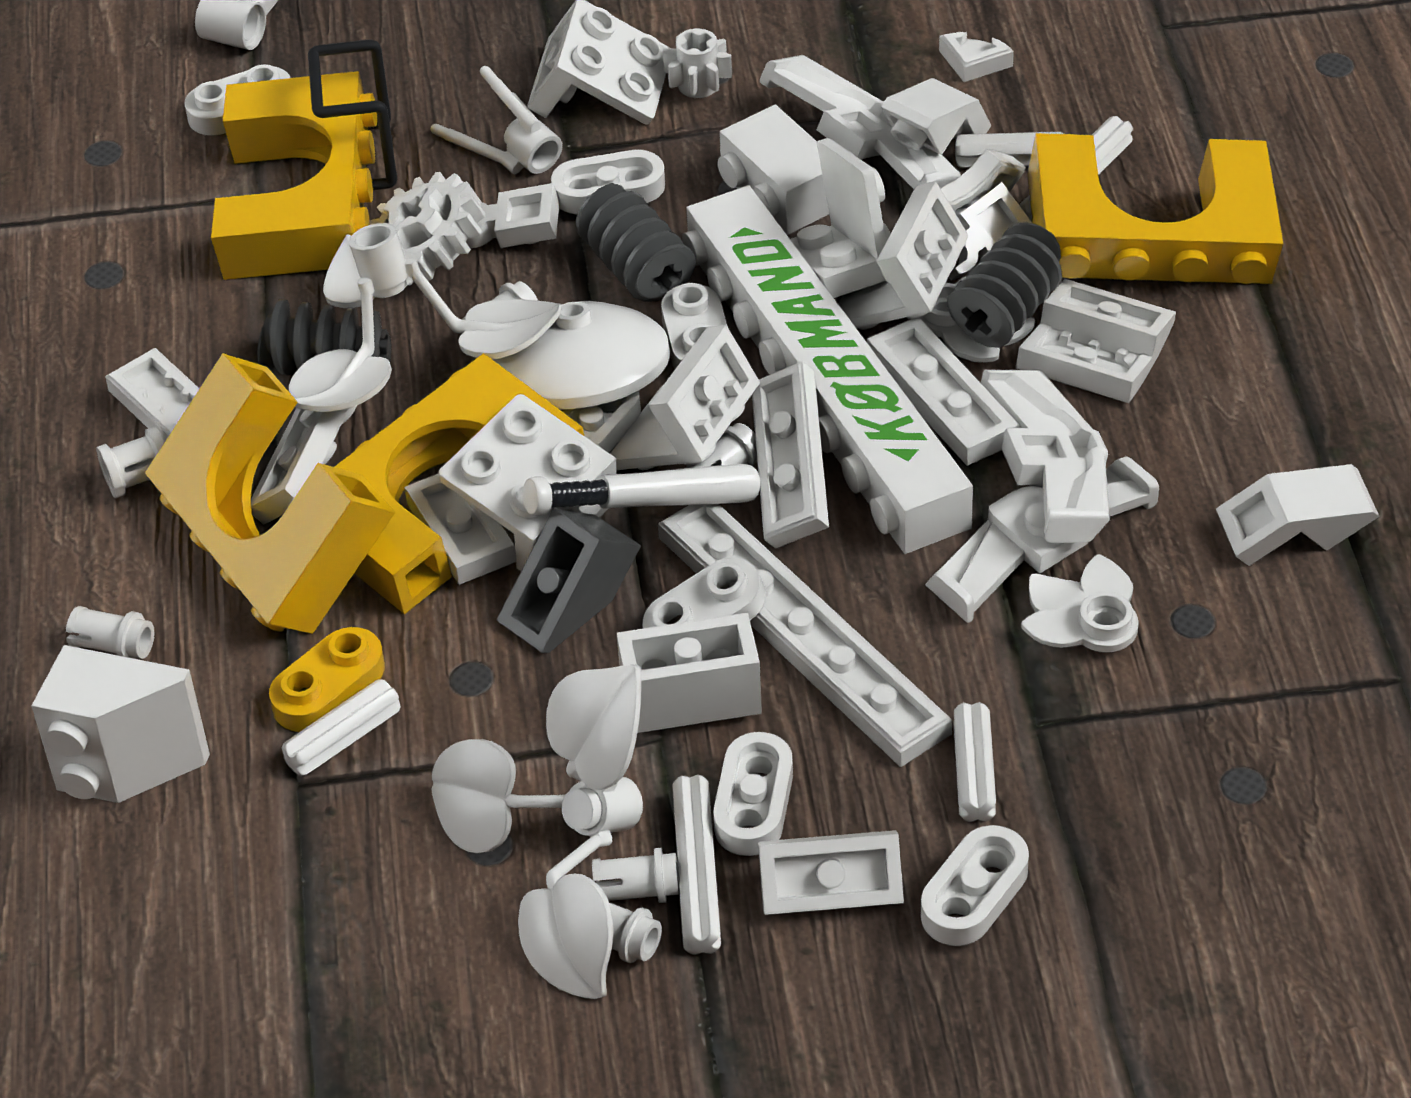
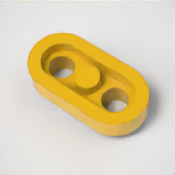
[269,627,385,732]

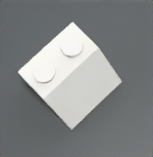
[31,645,210,803]

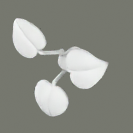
[289,223,562,412]
[432,665,643,999]

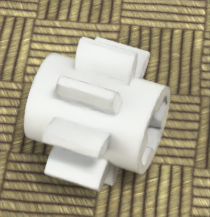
[663,28,732,98]

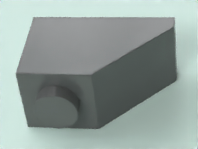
[497,508,641,653]

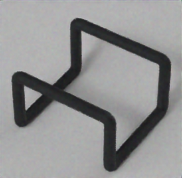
[308,39,397,190]

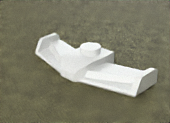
[760,55,961,189]
[981,369,1110,543]
[925,456,1159,623]

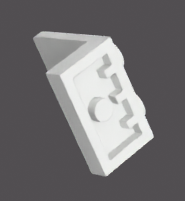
[527,0,669,125]
[790,137,891,298]
[838,181,969,330]
[610,324,760,470]
[439,394,616,571]

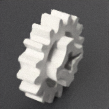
[370,172,485,285]

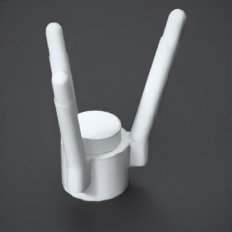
[430,66,563,174]

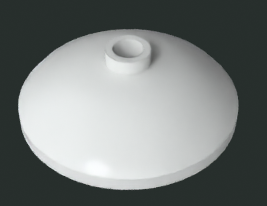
[492,301,670,410]

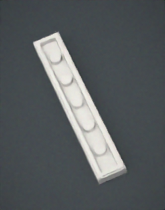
[658,504,952,767]

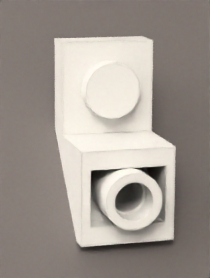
[881,78,991,155]
[1216,464,1380,566]

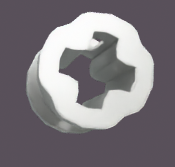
[96,426,164,498]

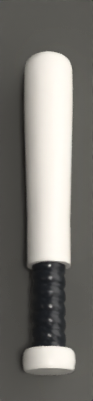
[523,464,761,516]

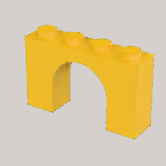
[211,71,377,280]
[1027,133,1283,284]
[145,353,395,634]
[334,353,584,614]

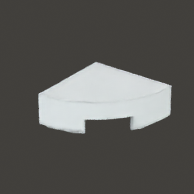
[939,32,1014,82]

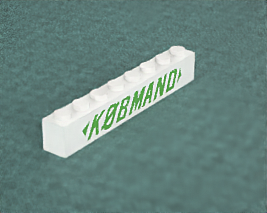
[682,185,973,554]

